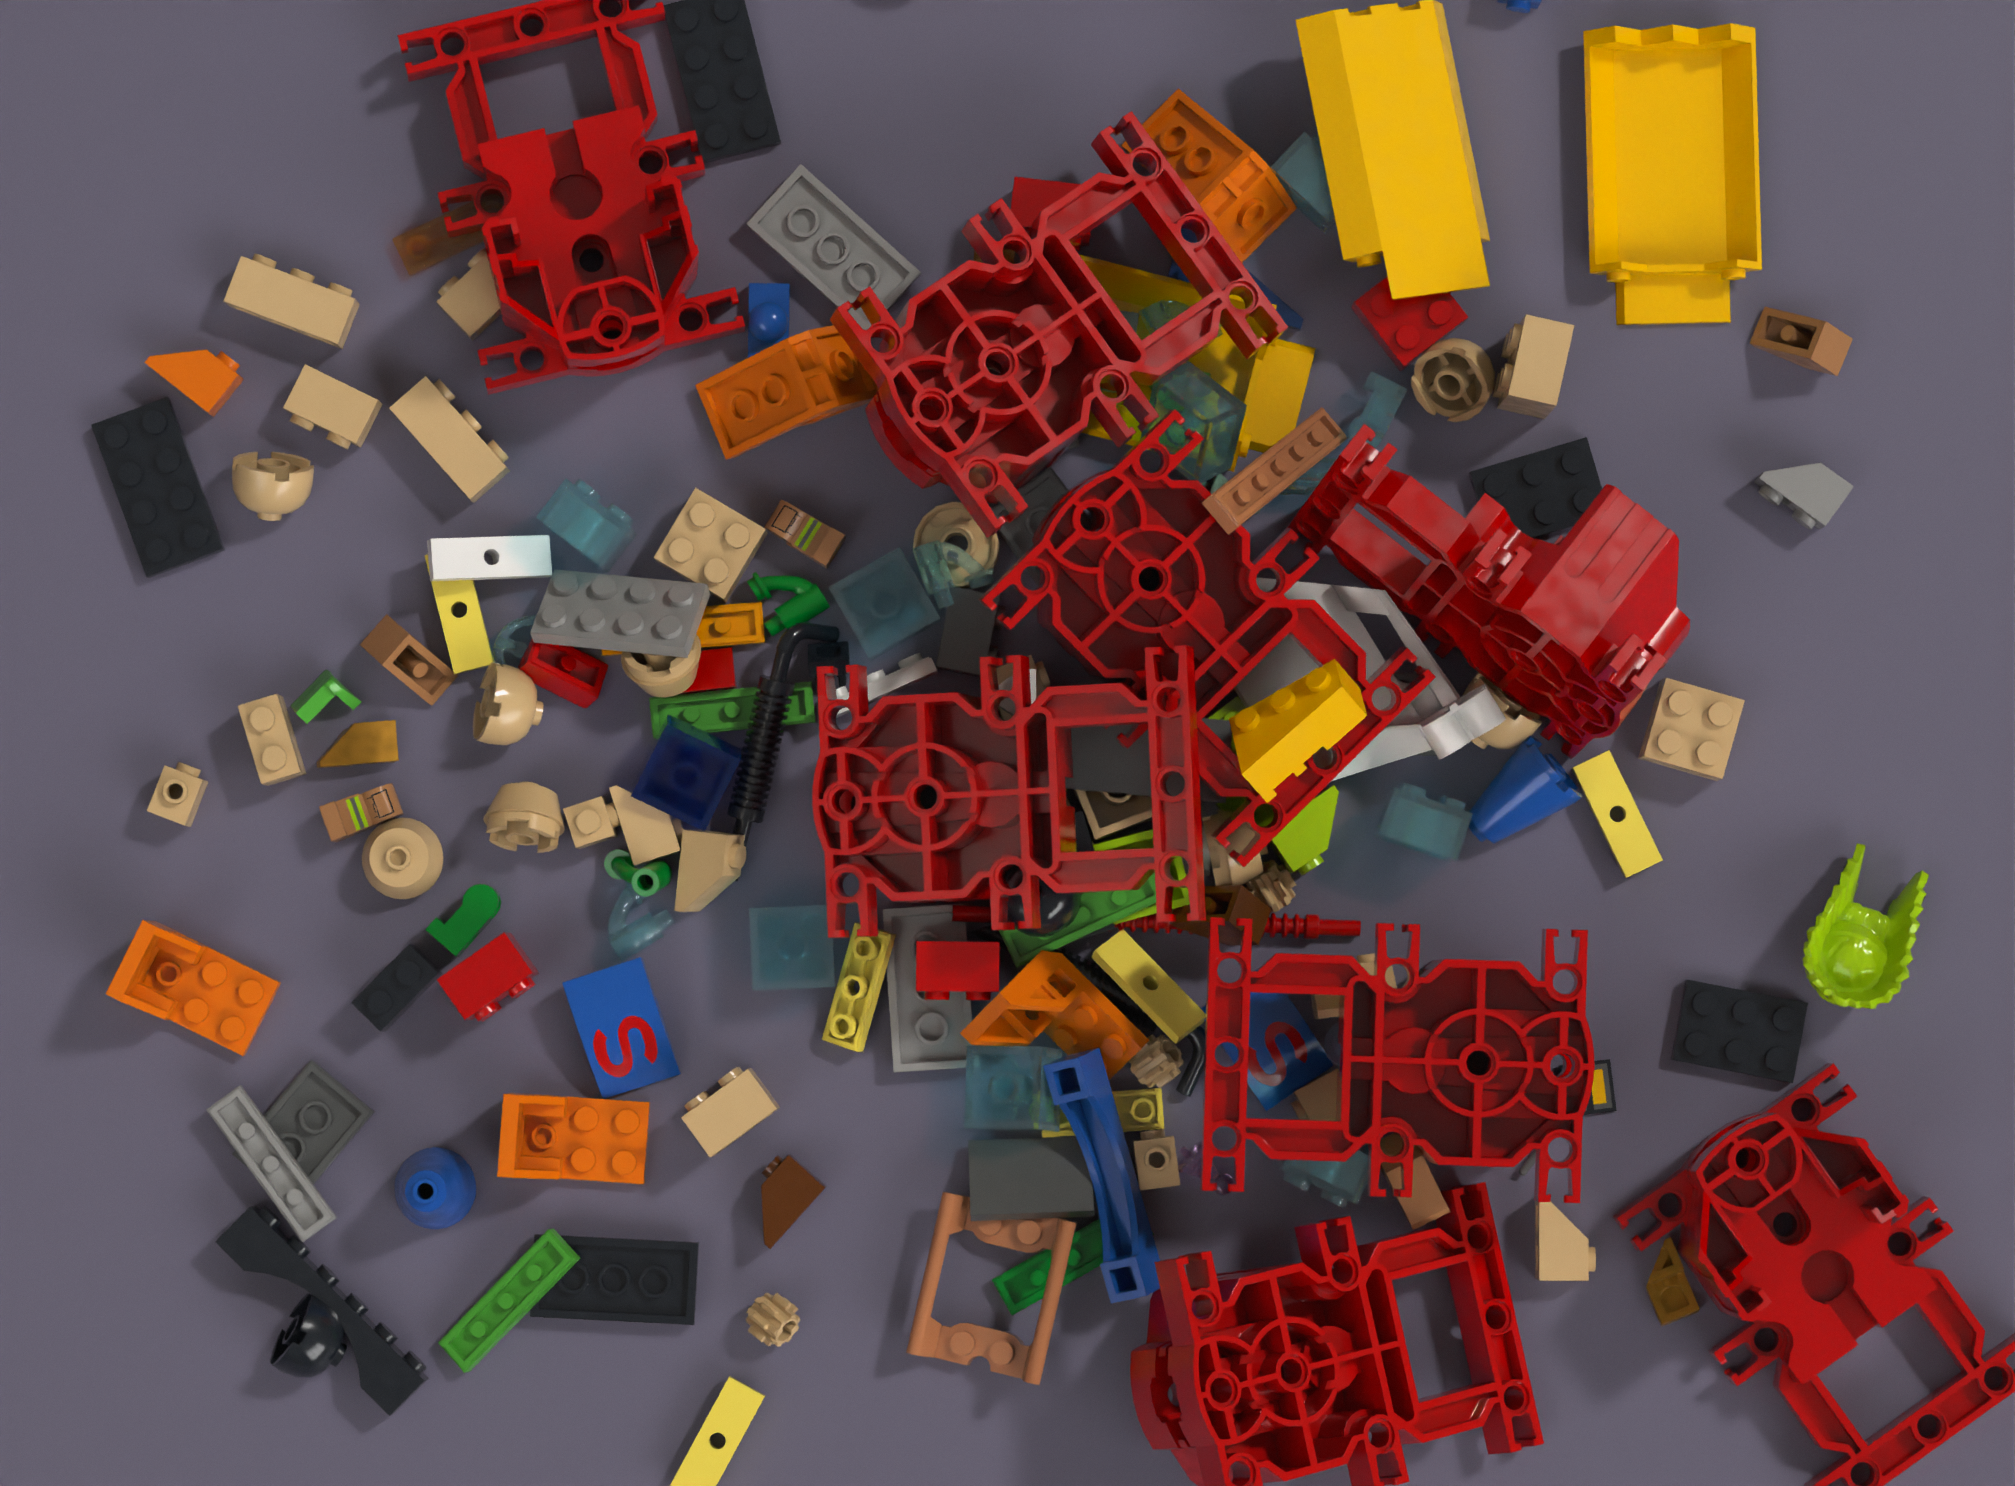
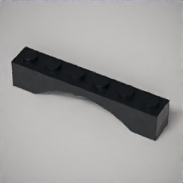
[215,1205,429,1416]

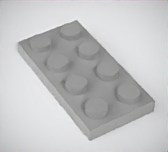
[746,164,921,330]
[530,569,710,658]
[883,904,975,1073]

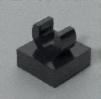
[808,641,850,687]

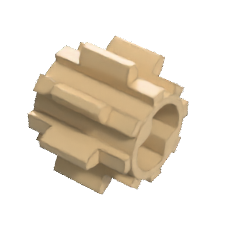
[1245,860,1296,913]
[1129,1034,1184,1088]
[746,1293,801,1347]

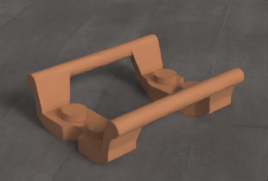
[906,1192,1076,1385]

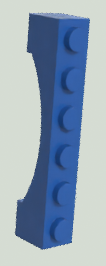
[1043,1048,1160,1304]

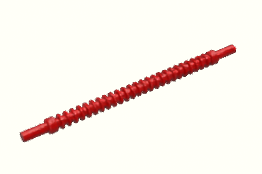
[952,905,1361,940]

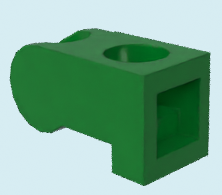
[425,884,501,957]

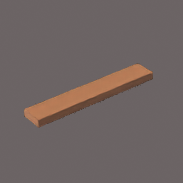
[1202,407,1347,535]

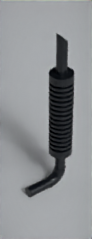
[727,622,840,881]
[970,925,1205,1097]

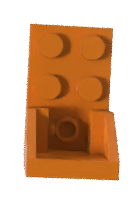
[1121,88,1297,263]
[695,325,877,460]
[106,920,281,1056]
[960,950,1149,1080]
[497,1093,650,1184]

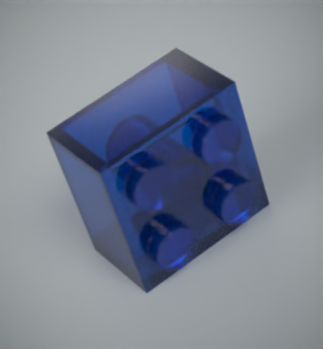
[631,714,741,831]

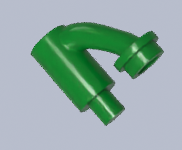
[747,572,830,637]
[604,849,672,897]

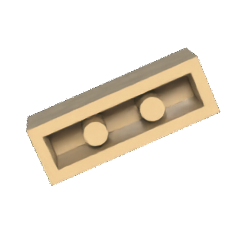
[224,253,360,349]
[389,376,510,503]

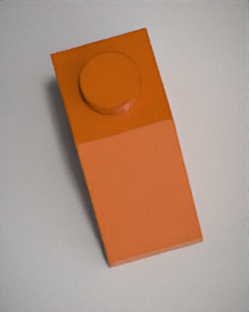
[144,349,244,417]

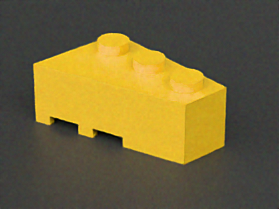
[1229,659,1367,803]

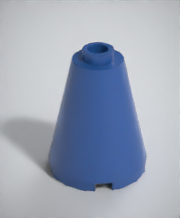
[1467,735,1583,844]
[394,1147,476,1229]

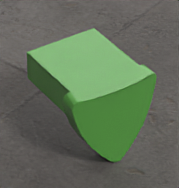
[291,670,361,724]

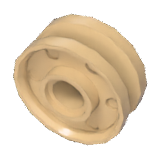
[913,502,1000,589]

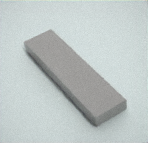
[207,1085,337,1242]

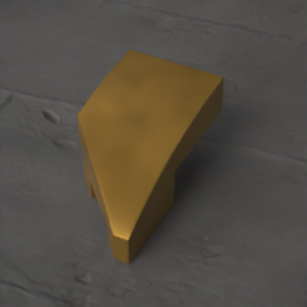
[317,720,399,768]
[1646,1237,1700,1327]

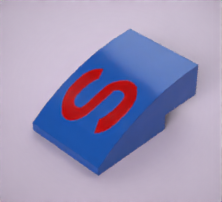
[562,957,681,1099]
[1201,967,1333,1111]

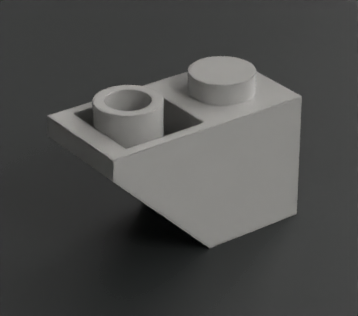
[1754,463,1854,530]

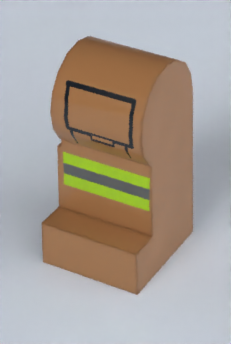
[764,500,846,569]
[319,783,404,842]

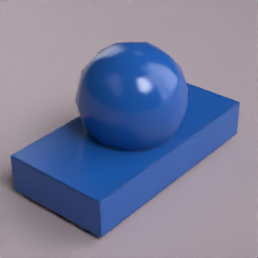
[748,283,790,358]

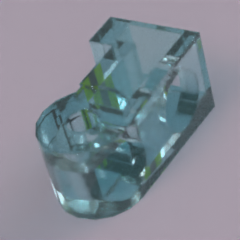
[1347,371,1408,448]

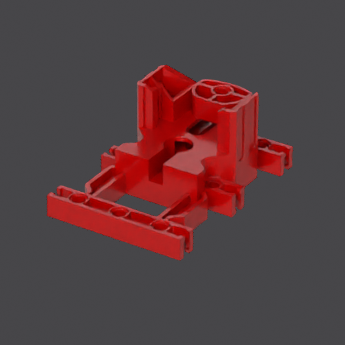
[397,0,745,395]
[829,111,1288,539]
[978,409,1436,867]
[1286,424,1690,759]
[812,645,1206,938]
[1200,917,1595,1203]
[1613,1063,2015,1486]
[1130,1182,1544,1486]

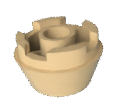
[621,634,701,698]
[483,782,565,853]
[1202,810,1268,886]
[362,818,443,899]

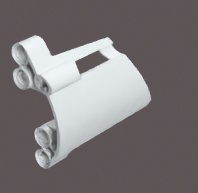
[1234,577,1506,781]

